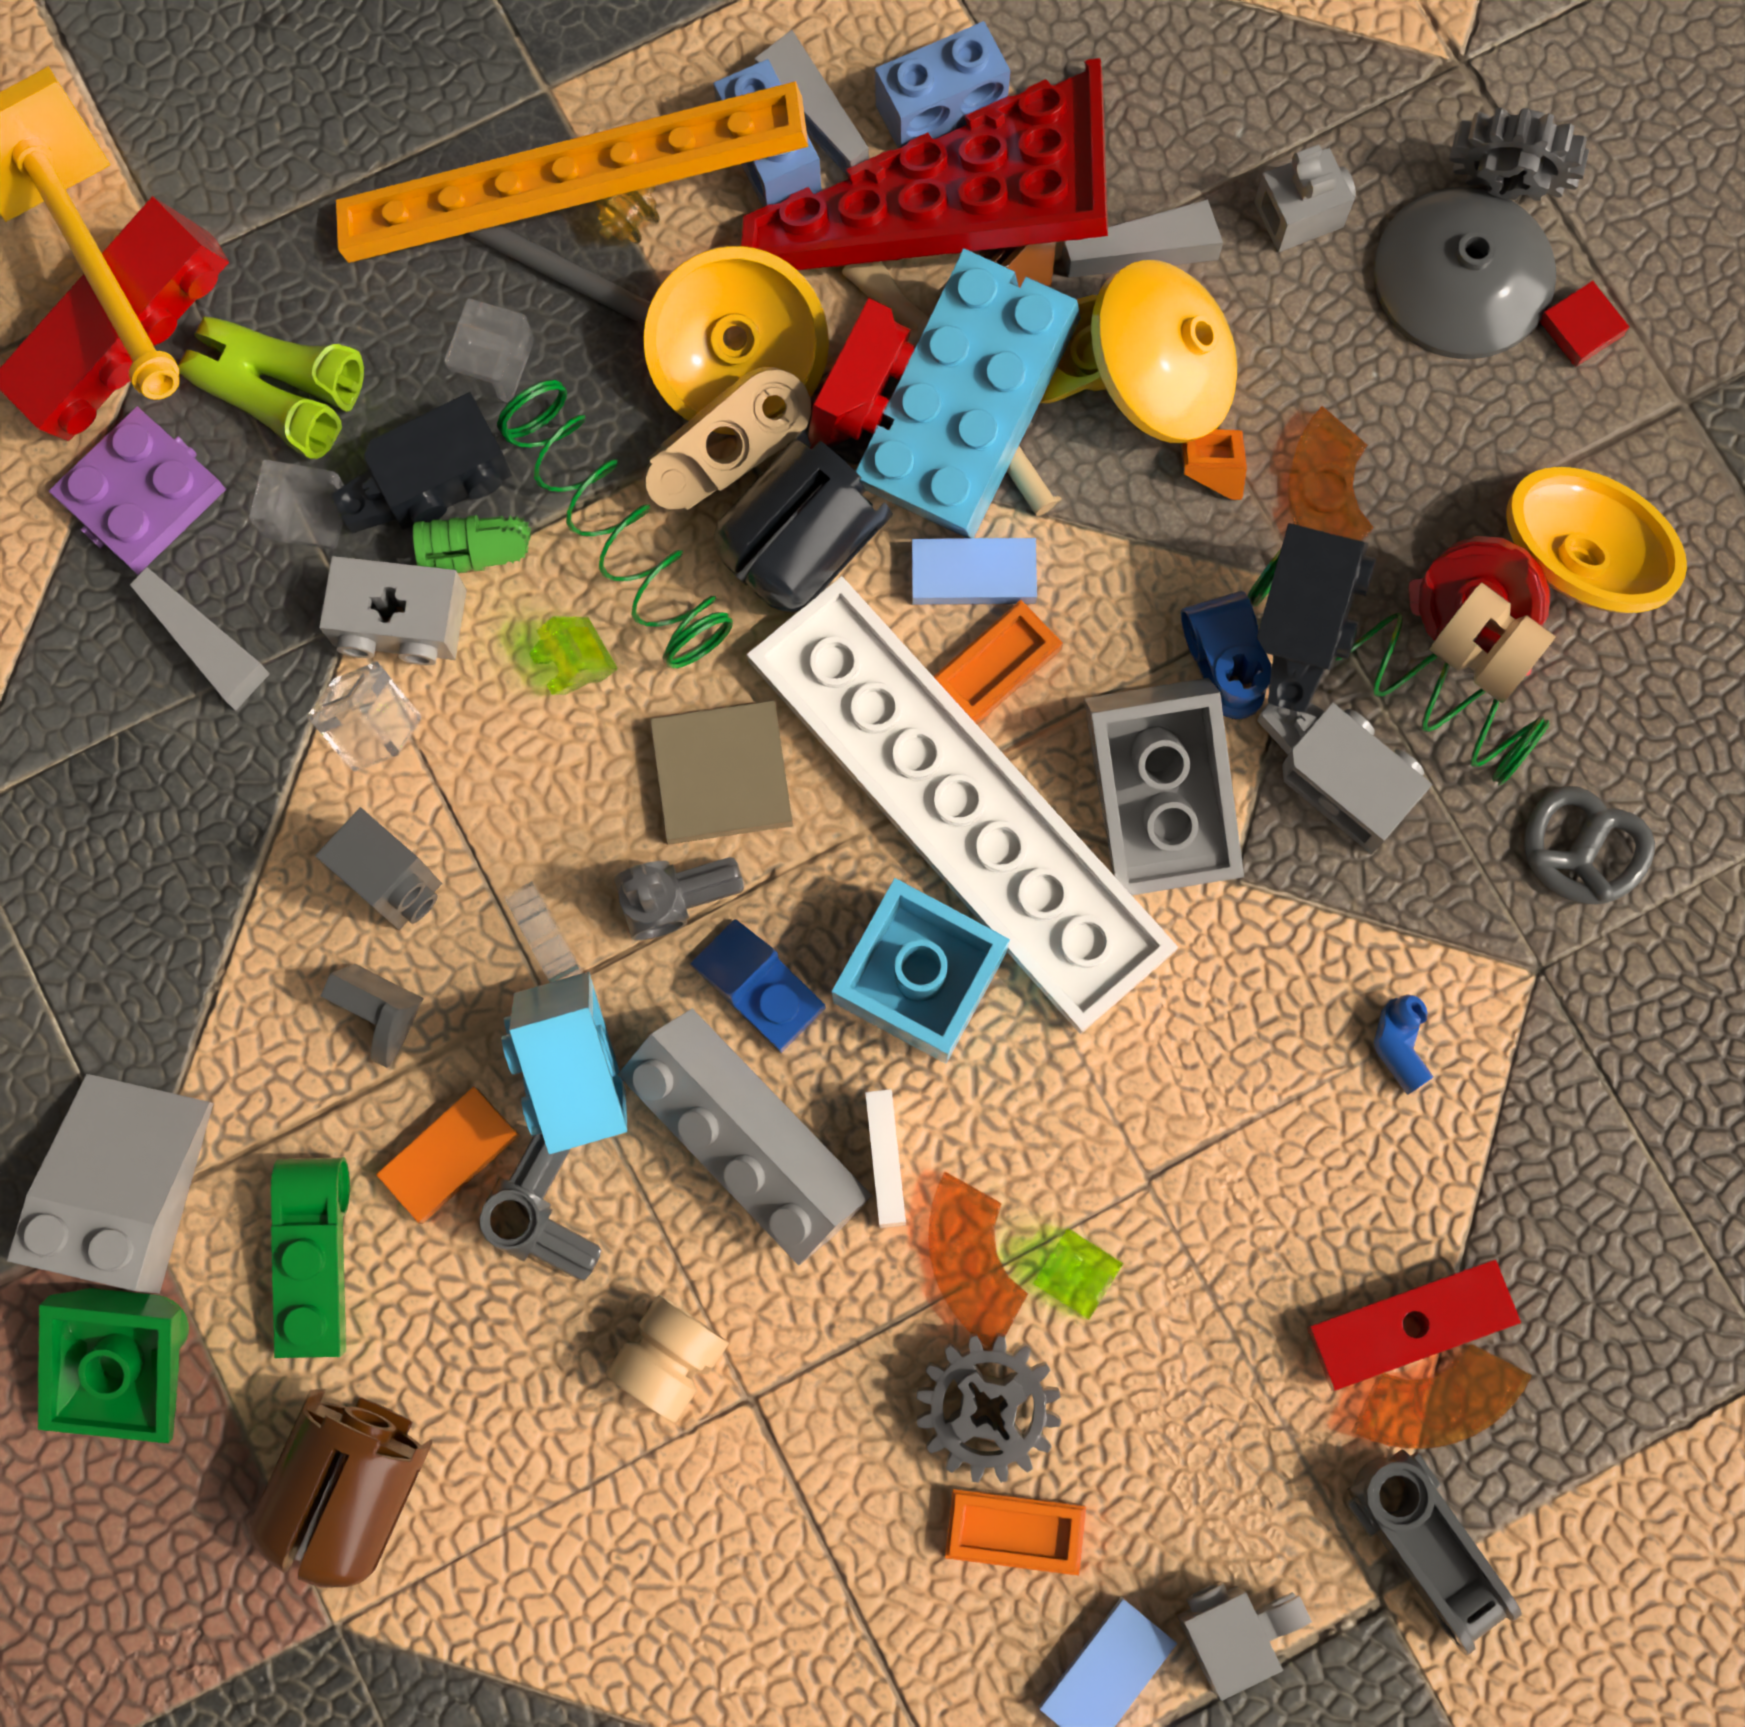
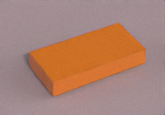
[933,600,1063,724]
[376,1086,520,1224]
[945,1488,1086,1576]

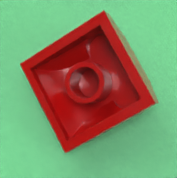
[808,298,916,450]

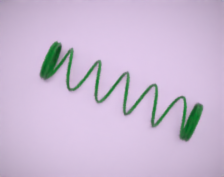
[497,380,733,669]
[1247,549,1550,786]

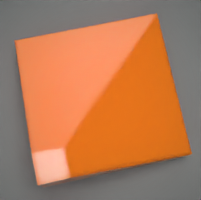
[1181,429,1247,500]

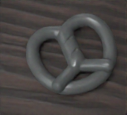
[1524,786,1655,904]

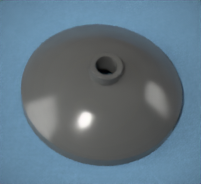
[1373,187,1556,359]

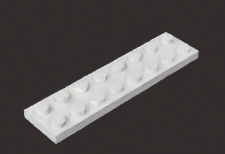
[747,576,1178,1034]

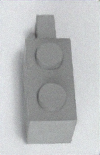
[1257,703,1433,855]

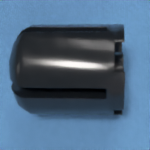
[713,430,893,613]

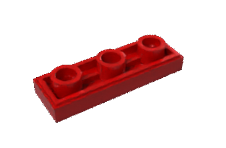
[1307,1259,1521,1391]

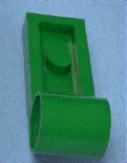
[271,1157,350,1358]

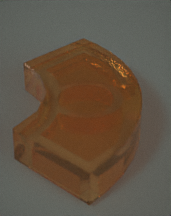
[1288,406,1374,541]
[928,1172,1028,1348]
[1351,1344,1533,1449]

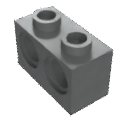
[315,807,443,930]

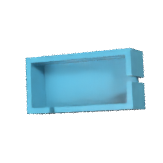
[856,249,1081,538]

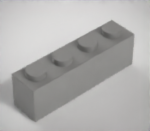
[618,1008,872,1266]

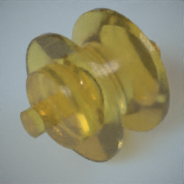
[595,186,660,244]

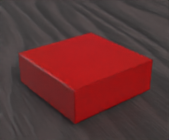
[1540,280,1630,367]

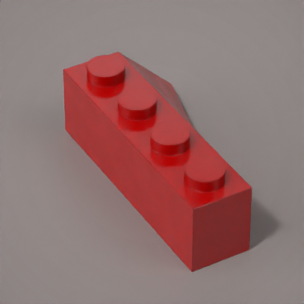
[0,196,229,441]

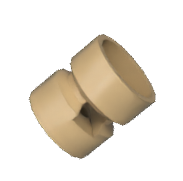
[1429,583,1556,704]
[605,1295,729,1423]

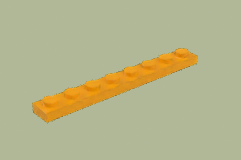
[336,81,808,263]

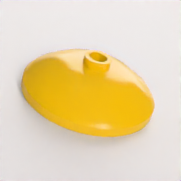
[644,246,829,435]
[1091,260,1237,443]
[1506,467,1687,613]

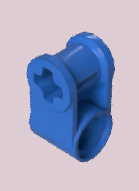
[1181,591,1272,720]

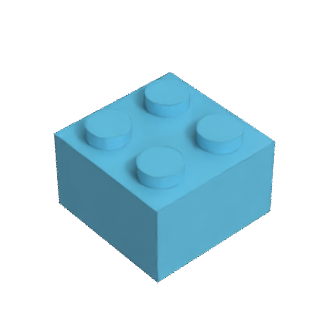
[831,878,1010,1064]
[501,972,627,1155]

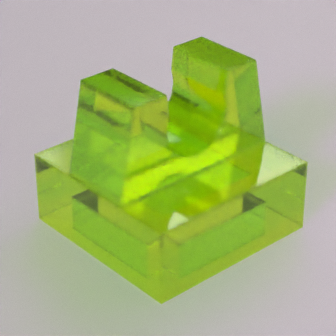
[529,616,618,695]
[1032,1228,1124,1320]

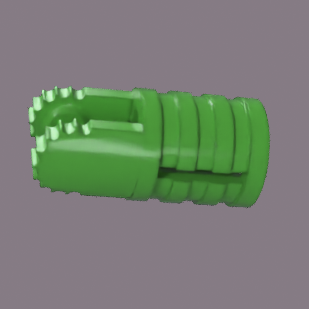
[413,515,531,574]

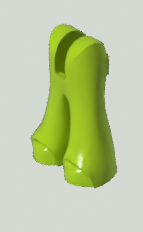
[178,316,364,459]

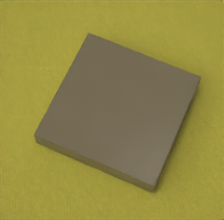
[650,701,793,845]

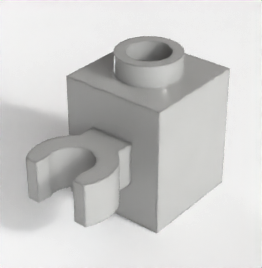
[1254,144,1356,253]
[1176,1582,1312,1701]

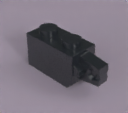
[331,392,512,534]
[1257,523,1376,712]

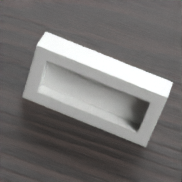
[865,1089,906,1228]

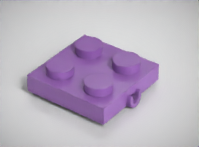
[49,406,226,575]

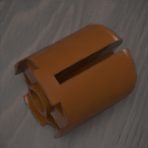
[250,1389,432,1588]

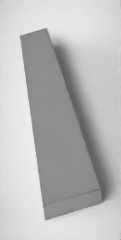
[755,30,869,175]
[1061,199,1223,278]
[130,567,270,711]

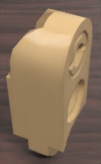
[644,367,811,510]

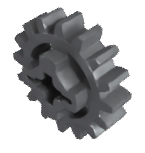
[1449,107,1589,201]
[916,1333,1061,1483]

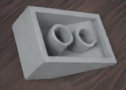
[1084,678,1244,895]
[7,1074,214,1294]

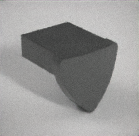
[321,964,424,1068]

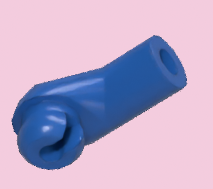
[1374,994,1434,1095]

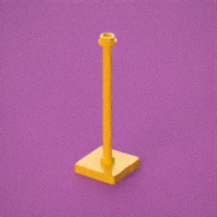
[0,66,179,400]

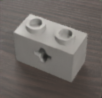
[319,556,467,665]

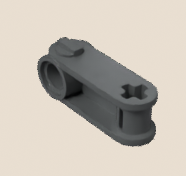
[1346,1449,1522,1656]

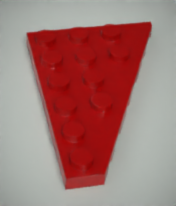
[741,58,1108,270]

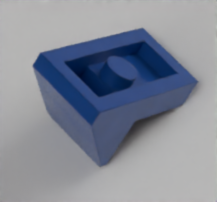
[690,919,826,1053]

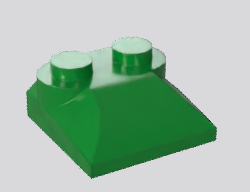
[38,1288,189,1444]

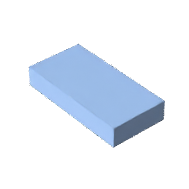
[912,538,1037,605]
[1038,1597,1177,1727]

